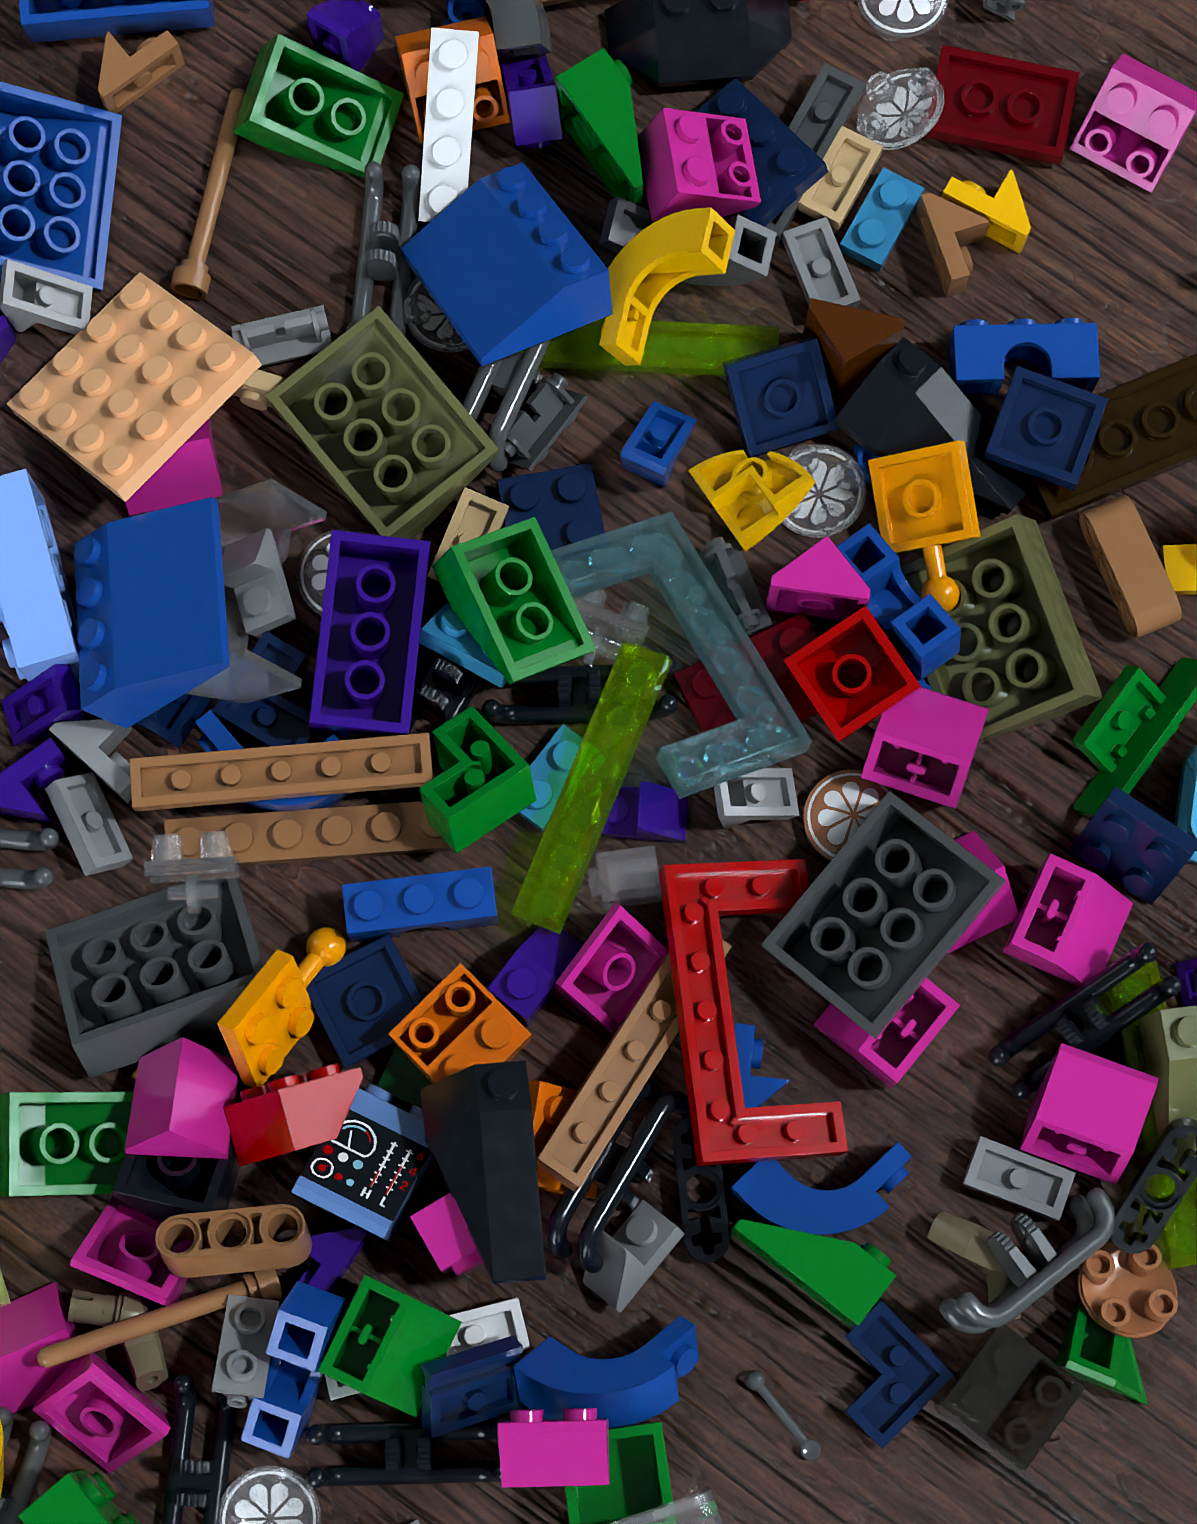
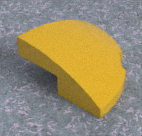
[688,450,815,552]

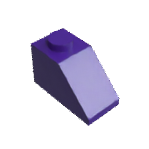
[306,0,384,72]
[500,54,562,148]
[487,918,584,1027]

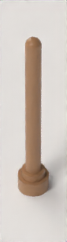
[170,88,245,300]
[37,1269,282,1368]

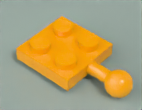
[868,440,981,613]
[217,927,346,1088]

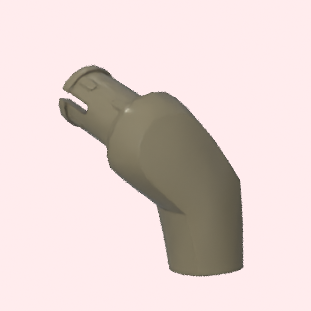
[927,1212,1022,1319]
[67,1289,169,1391]

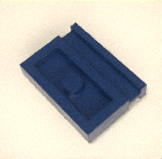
[421,1335,523,1438]

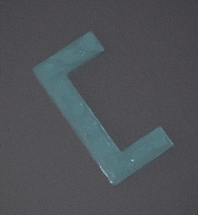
[551,511,812,799]

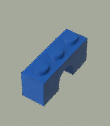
[948,318,1100,396]
[836,523,961,680]
[342,866,499,943]
[241,1281,346,1459]

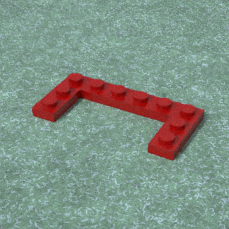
[659,859,848,1166]

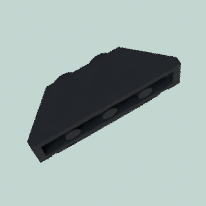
[604,0,792,87]

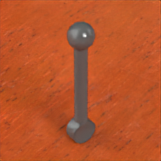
[745,1370,821,1460]

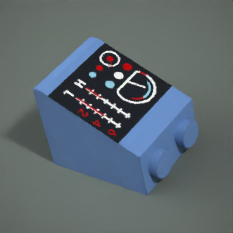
[291,1083,434,1243]

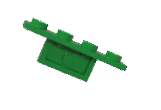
[1072,657,1197,818]

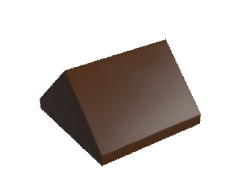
[802,298,906,395]

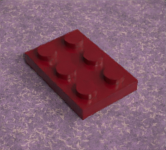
[923,45,1080,165]
[673,612,819,763]

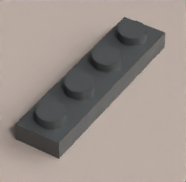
[765,63,866,244]

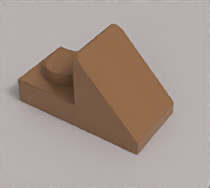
[98,30,185,113]
[916,192,989,297]

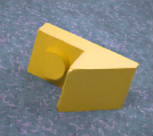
[941,169,1031,254]

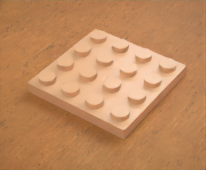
[7,272,262,502]

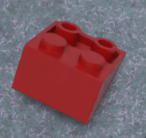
[223,1063,363,1167]

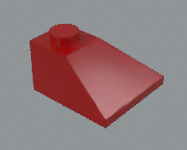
[783,605,921,743]

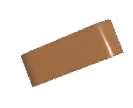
[1079,495,1182,639]
[155,1204,313,1278]

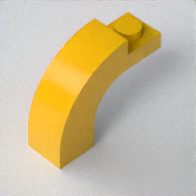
[599,207,735,366]

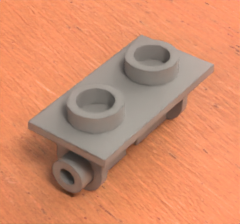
[231,305,332,367]
[212,1294,280,1408]

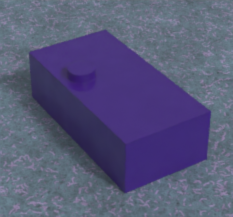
[309,530,430,739]

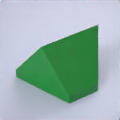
[1053,1296,1149,1406]

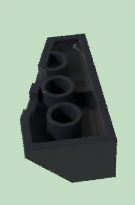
[833,337,1032,515]
[112,1033,252,1223]
[420,1060,546,1284]

